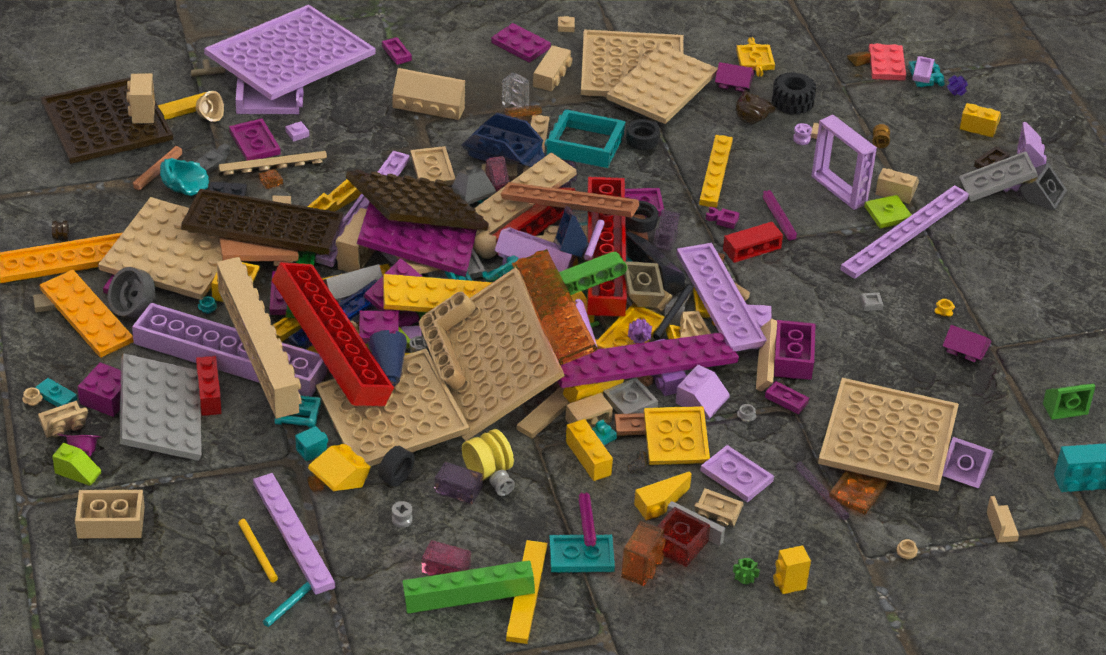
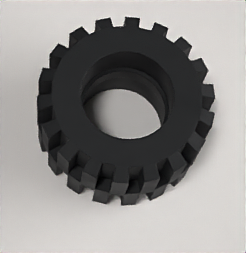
[772,72,816,114]

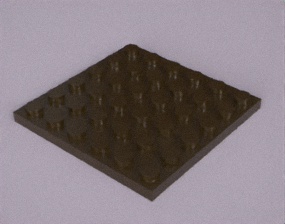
[41,77,173,164]
[346,170,489,231]

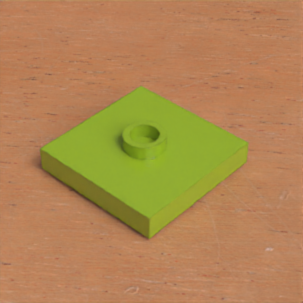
[864,195,912,229]

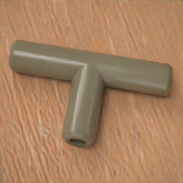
[191,59,226,77]

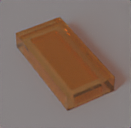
[505,105,542,117]

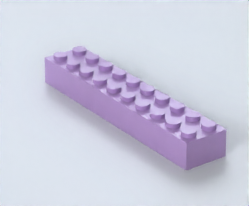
[132,303,327,397]

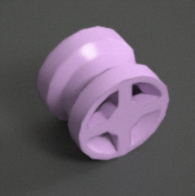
[793,123,812,145]

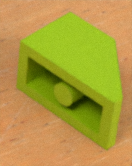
[52,443,101,486]

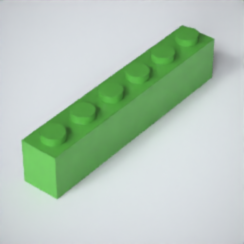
[402,560,535,614]

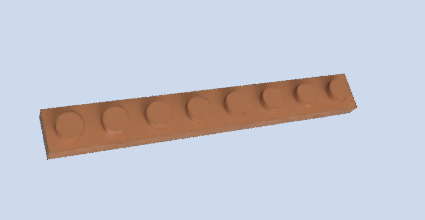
[501,182,640,217]

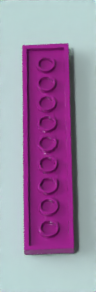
[556,333,739,388]

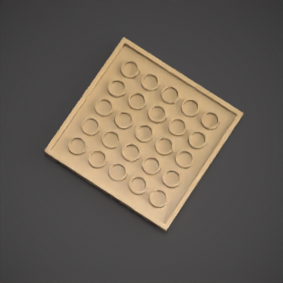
[581,30,683,97]
[98,197,222,299]
[315,349,470,466]
[818,378,959,491]

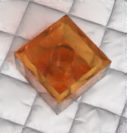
[621,521,666,586]

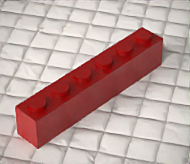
[493,188,575,255]

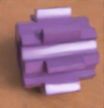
[628,319,652,344]

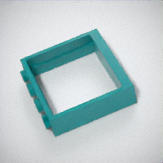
[544,109,626,168]

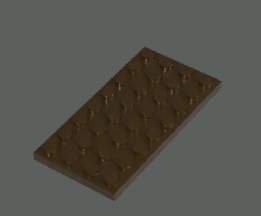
[181,189,344,255]

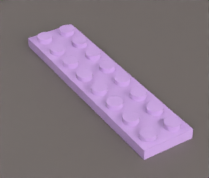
[676,243,767,351]

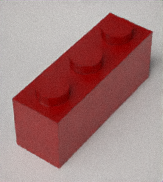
[723,222,783,263]
[196,356,222,416]

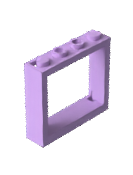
[811,115,877,210]

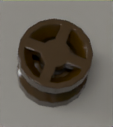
[52,220,69,239]

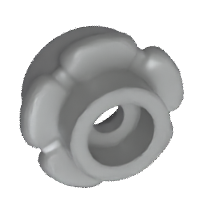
[737,404,756,422]

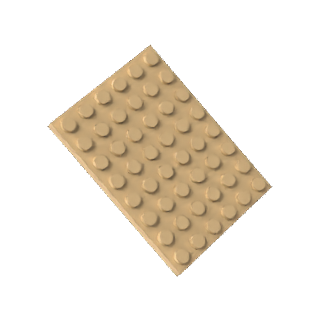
[422,267,565,441]

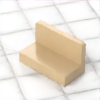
[986,496,1019,543]

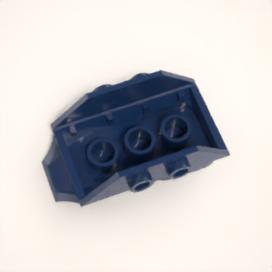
[461,113,545,168]

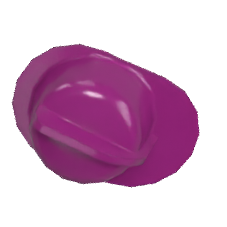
[57,434,102,457]

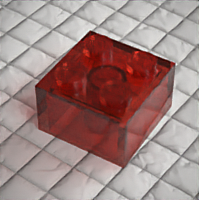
[651,507,710,567]

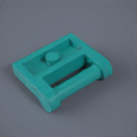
[275,395,321,428]

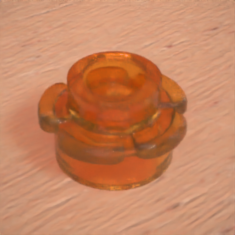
[307,473,325,492]

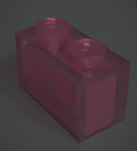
[422,540,471,575]

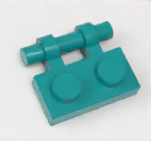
[908,61,945,87]

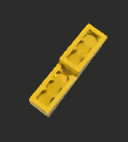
[307,179,362,211]

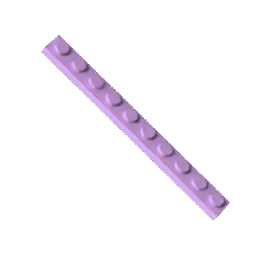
[315,151,409,267]
[841,185,969,279]

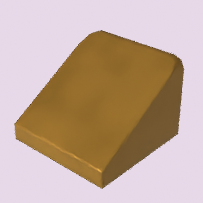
[847,52,871,66]

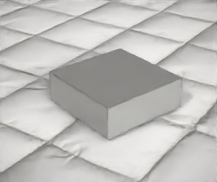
[860,293,883,311]

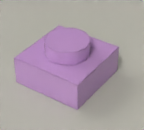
[286,122,309,142]

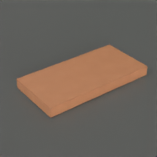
[219,236,299,261]

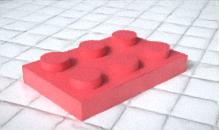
[869,44,906,81]

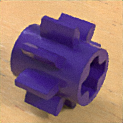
[947,75,968,96]

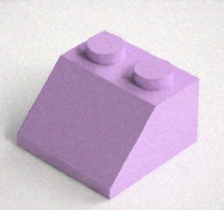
[1017,122,1046,168]
[676,365,730,419]
[942,437,994,488]

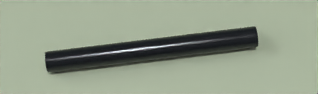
[653,284,693,340]

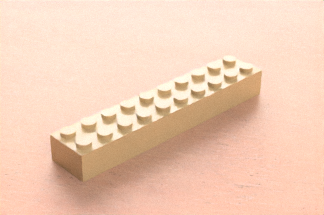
[217,257,302,419]

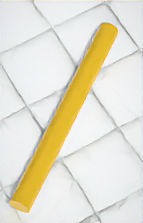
[238,519,278,582]

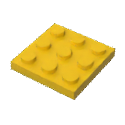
[643,406,710,465]

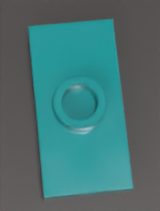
[35,378,78,407]

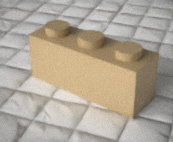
[533,45,572,92]

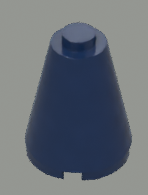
[367,330,407,386]

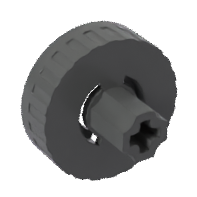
[108,267,156,319]

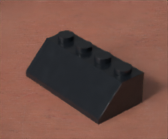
[626,231,686,295]

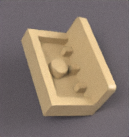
[694,488,743,527]

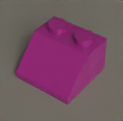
[715,62,754,92]
[943,325,992,362]

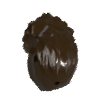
[735,90,775,125]

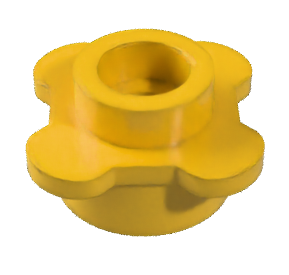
[934,299,955,317]

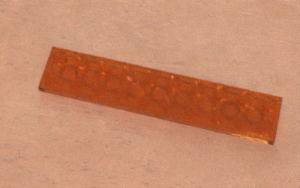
[512,249,598,366]

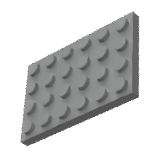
[120,353,201,461]

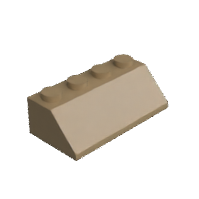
[393,68,465,120]

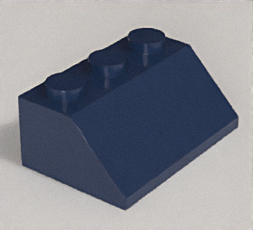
[554,206,589,257]

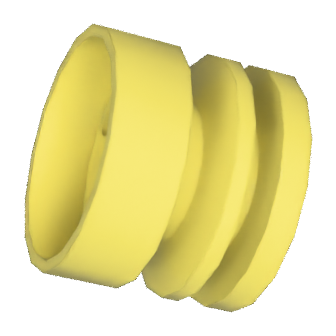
[462,429,514,481]

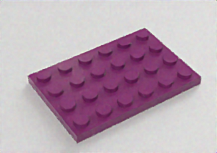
[356,201,477,277]

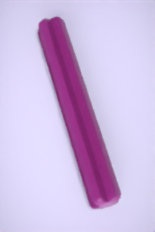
[762,190,797,241]
[579,492,596,546]

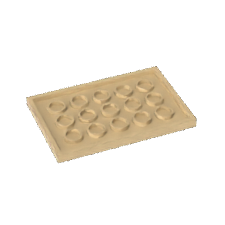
[607,45,718,124]

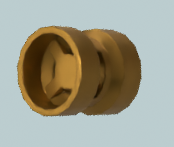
[872,124,890,148]

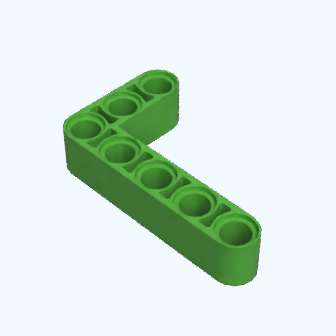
[534,252,627,324]

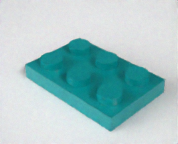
[549,535,615,572]

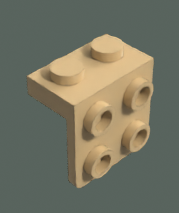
[38,401,88,438]

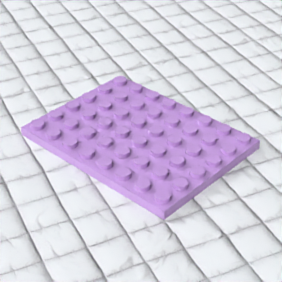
[204,5,376,100]

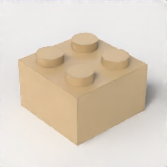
[127,73,155,123]

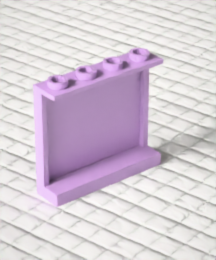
[236,77,304,114]

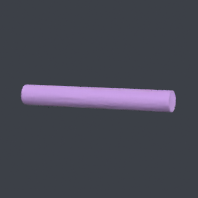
[584,220,604,261]

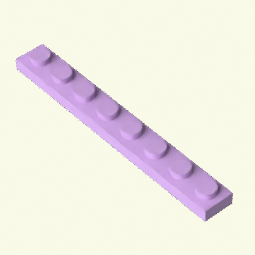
[253,473,335,595]

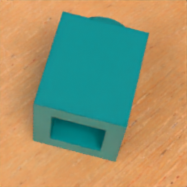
[295,426,328,462]

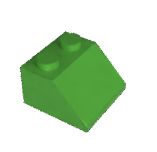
[1043,384,1096,420]

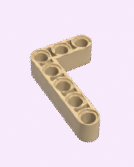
[419,292,475,390]

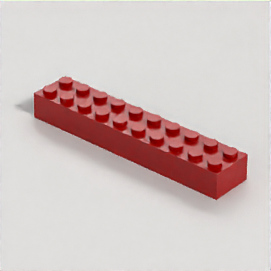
[587,177,627,316]
[272,262,394,406]

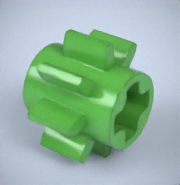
[733,558,760,584]

